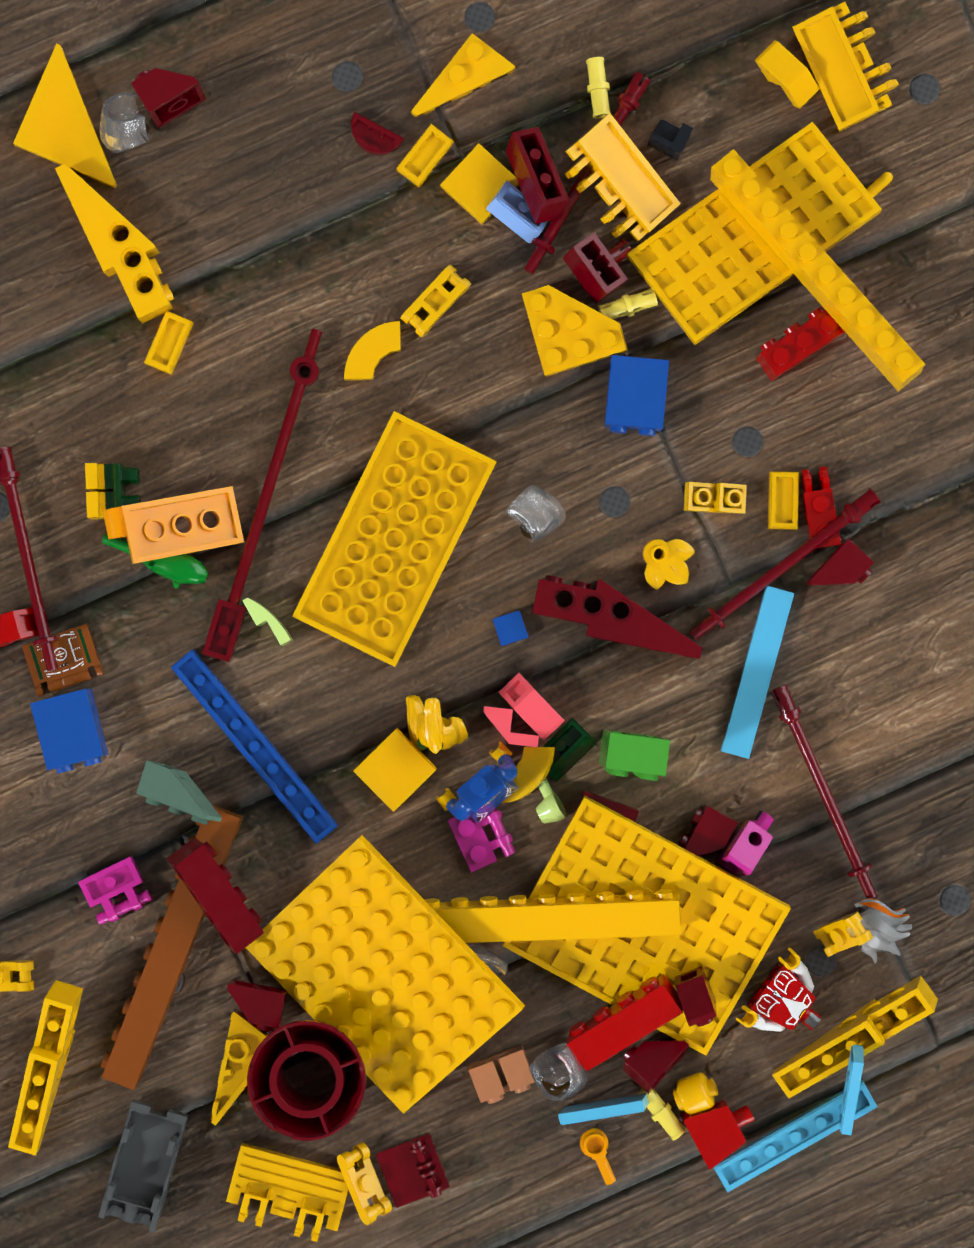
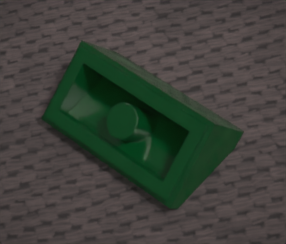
[543,718,596,782]

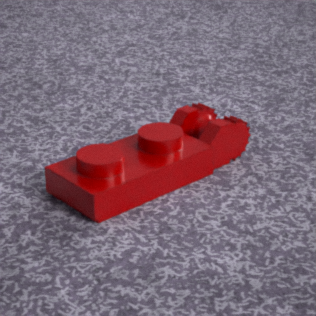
[801,466,841,549]

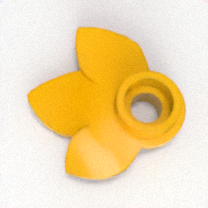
[643,539,695,590]

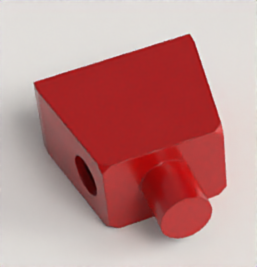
[680,1100,755,1170]

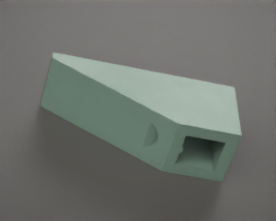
[136,760,222,825]

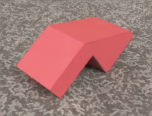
[483,706,539,747]

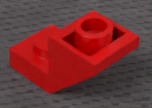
[0,608,39,648]

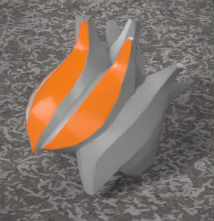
[854,898,912,964]

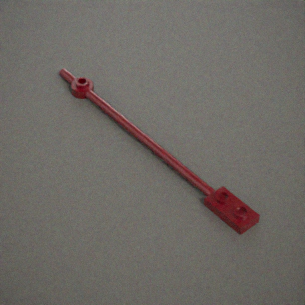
[202,329,323,662]

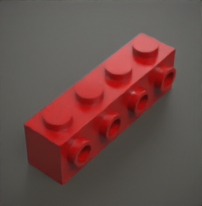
[756,306,846,382]
[567,974,683,1072]

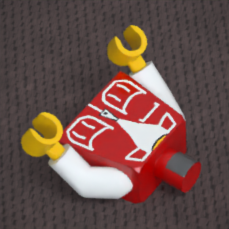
[736,947,821,1032]

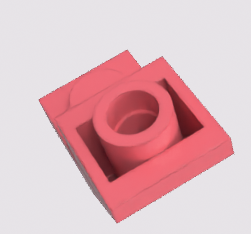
[498,673,565,740]

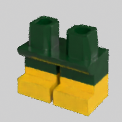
[85,463,141,520]

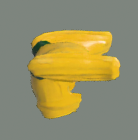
[406,695,468,754]

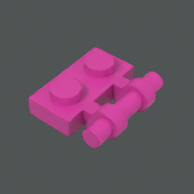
[447,808,515,873]
[78,856,153,925]

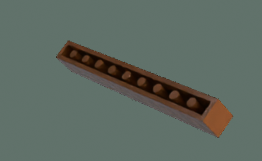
[101,804,244,1090]

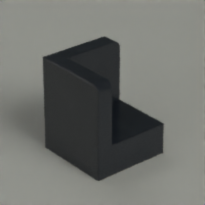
[648,120,693,161]

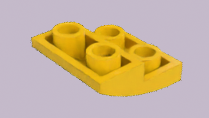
[354,728,437,812]

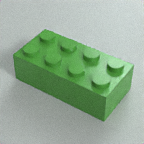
[599,729,670,781]

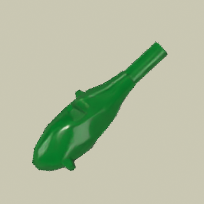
[102,533,208,589]

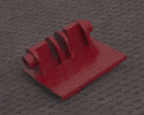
[376,1133,450,1208]

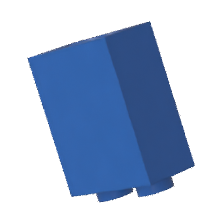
[604,355,669,436]
[30,688,109,774]

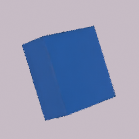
[493,610,529,646]

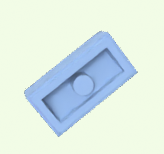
[486,181,548,243]

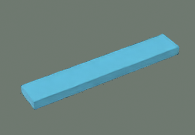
[720,586,794,759]
[713,1080,877,1193]

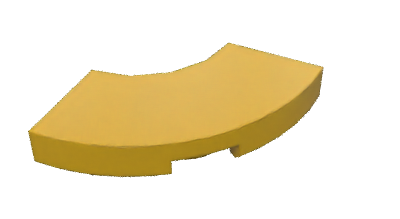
[344,321,401,381]
[502,747,555,803]

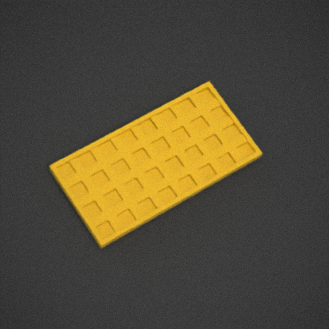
[627,122,882,345]

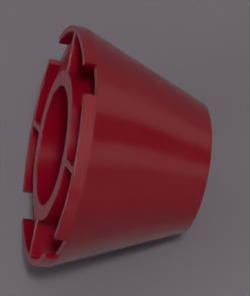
[247,1020,366,1141]

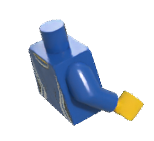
[435,741,519,823]

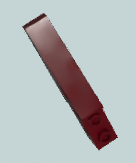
[532,575,702,659]

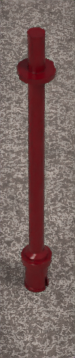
[524,72,651,275]
[0,447,59,672]
[689,488,881,640]
[770,684,877,899]

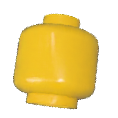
[673,1072,718,1115]

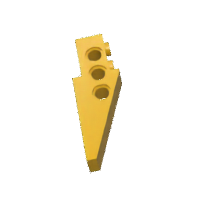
[55,164,174,323]
[772,975,938,1098]
[8,980,83,1156]

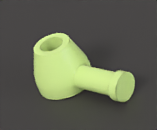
[536,778,567,824]

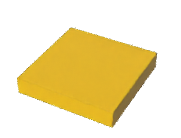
[440,143,519,225]

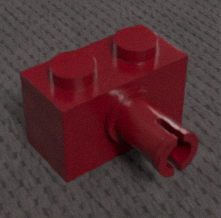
[563,232,632,304]

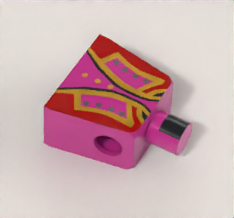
[714,810,774,877]

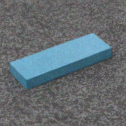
[839,1045,864,1135]
[558,1093,649,1125]

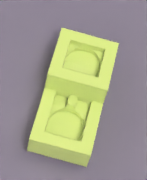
[242,598,293,646]

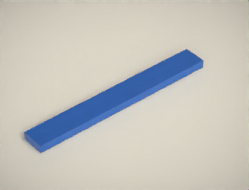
[171,649,339,844]

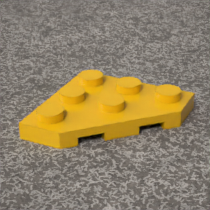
[522,285,628,377]

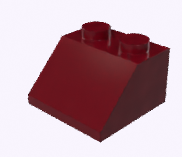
[131,68,206,129]

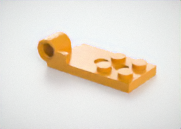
[102,486,244,564]

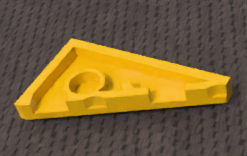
[411,33,515,117]
[211,1009,268,1126]

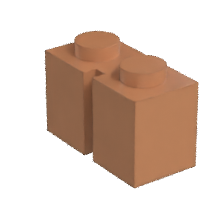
[468,1044,535,1104]

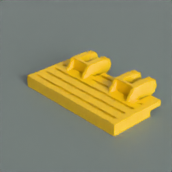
[792,2,899,132]
[564,113,681,242]
[226,1143,348,1242]

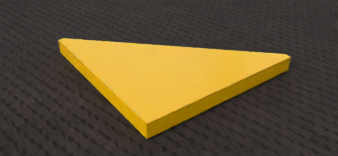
[13,43,117,188]

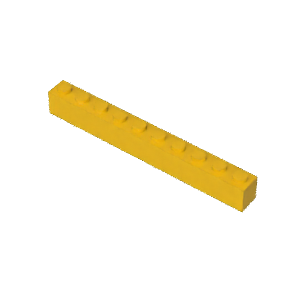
[710,149,925,392]
[425,889,681,943]

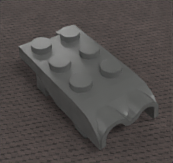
[98,1099,189,1232]

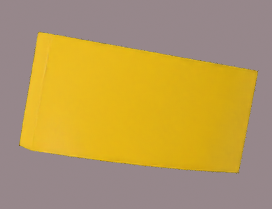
[684,482,747,514]

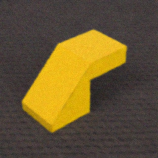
[755,40,820,109]

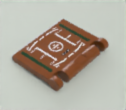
[22,623,104,697]

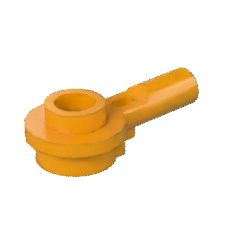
[579,1128,616,1185]

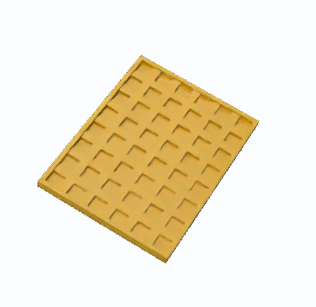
[503,796,791,1055]
[245,835,525,1114]

